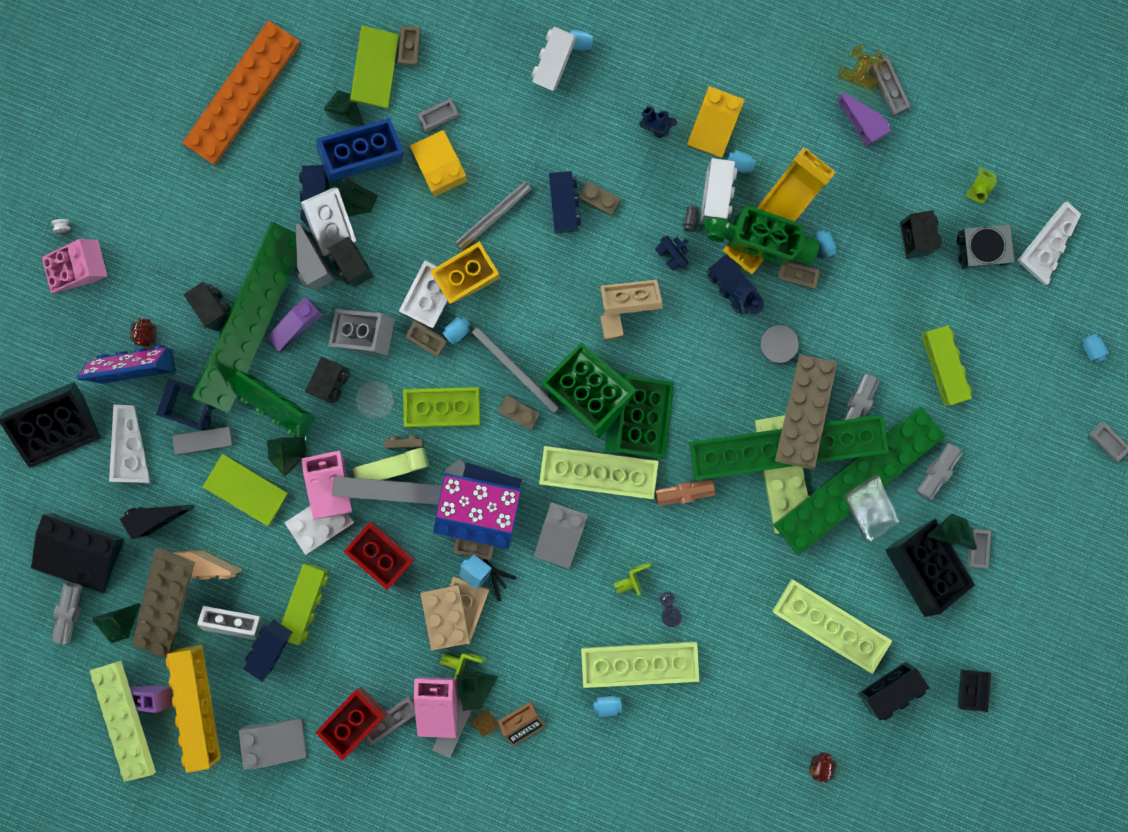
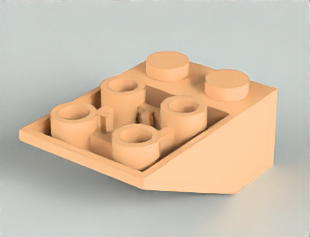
[174,550,242,580]

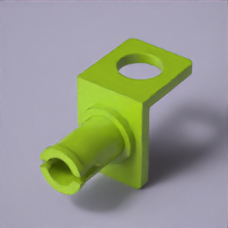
[966,167,997,204]
[614,562,652,596]
[440,652,487,680]

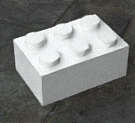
[700,158,737,224]

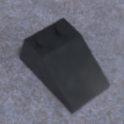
[120,505,195,539]

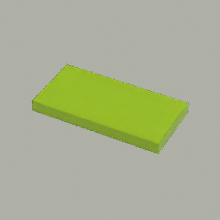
[350,25,399,109]
[403,387,481,428]
[202,454,289,526]

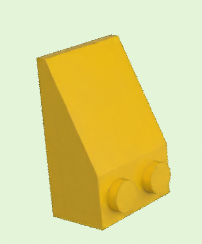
[687,86,745,158]
[410,130,468,197]
[430,241,500,304]

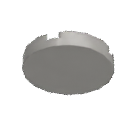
[760,325,799,364]

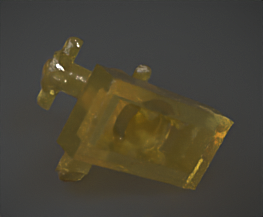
[838,44,883,91]

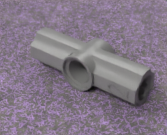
[843,373,880,420]
[916,443,963,500]
[52,583,82,644]

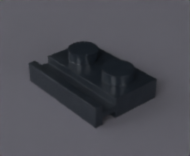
[958,669,991,712]

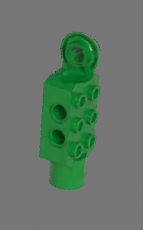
[704,206,819,266]

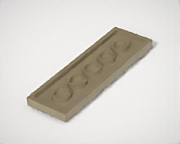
[775,354,837,470]
[132,547,195,658]

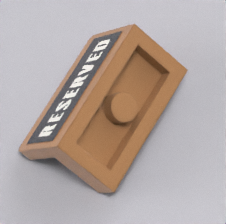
[497,701,545,746]

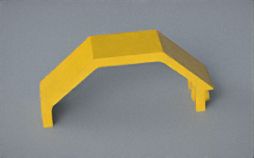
[722,147,836,274]

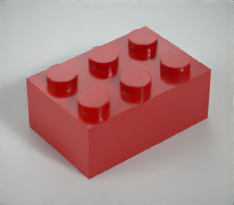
[343,521,416,590]
[315,687,388,761]

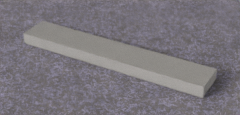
[472,328,559,414]
[332,476,442,504]

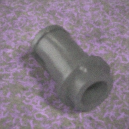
[682,206,699,232]

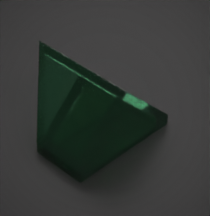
[324,90,364,127]
[340,178,377,217]
[267,437,307,476]
[927,513,977,550]
[93,603,140,643]
[457,672,498,711]

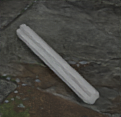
[456,182,531,250]

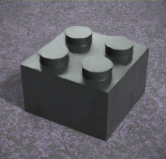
[900,210,942,259]
[328,237,374,288]
[183,282,231,331]
[305,357,350,404]

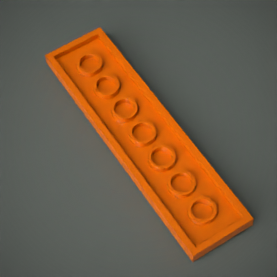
[182,20,301,166]

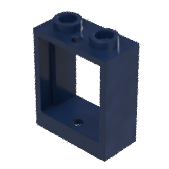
[156,379,216,431]

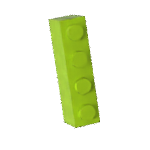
[921,325,972,406]
[281,563,329,645]

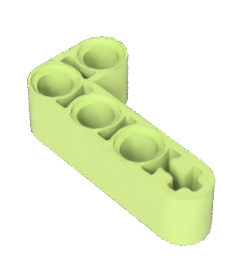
[352,448,429,480]

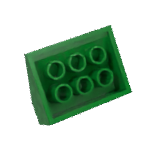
[541,343,637,439]
[235,371,316,437]
[605,374,674,458]

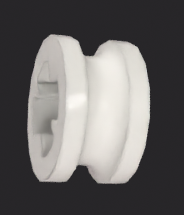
[51,219,71,233]

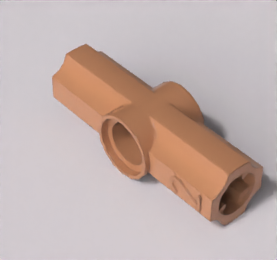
[655,479,715,506]

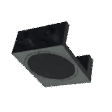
[957,224,1014,270]

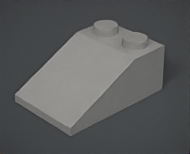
[296,223,335,291]
[328,309,395,356]
[533,502,588,569]
[239,718,307,770]

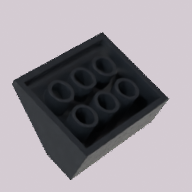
[0,382,100,468]
[31,513,124,593]
[885,519,975,617]

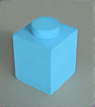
[459,554,492,590]

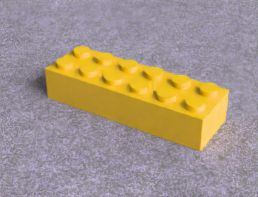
[166,644,221,773]

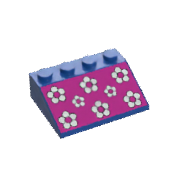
[77,345,176,384]
[433,473,521,549]

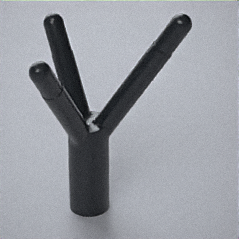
[483,559,516,601]

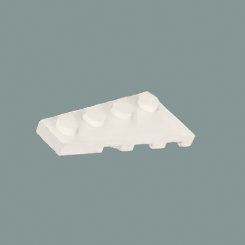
[1017,202,1081,285]
[109,405,151,483]

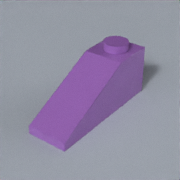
[837,92,891,147]
[267,297,323,352]
[130,685,173,713]

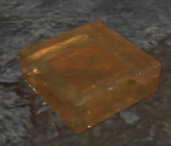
[472,709,499,737]

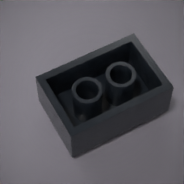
[857,662,929,721]

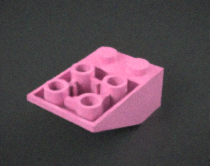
[42,239,107,293]
[302,451,352,520]
[414,677,458,738]

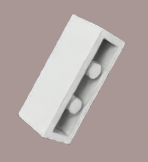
[531,27,577,91]
[197,606,265,640]

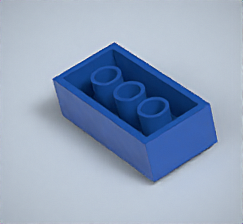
[316,118,404,183]

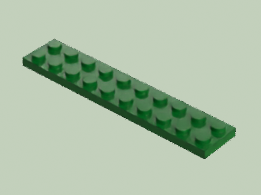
[191,221,297,413]
[773,406,945,555]
[689,414,889,480]

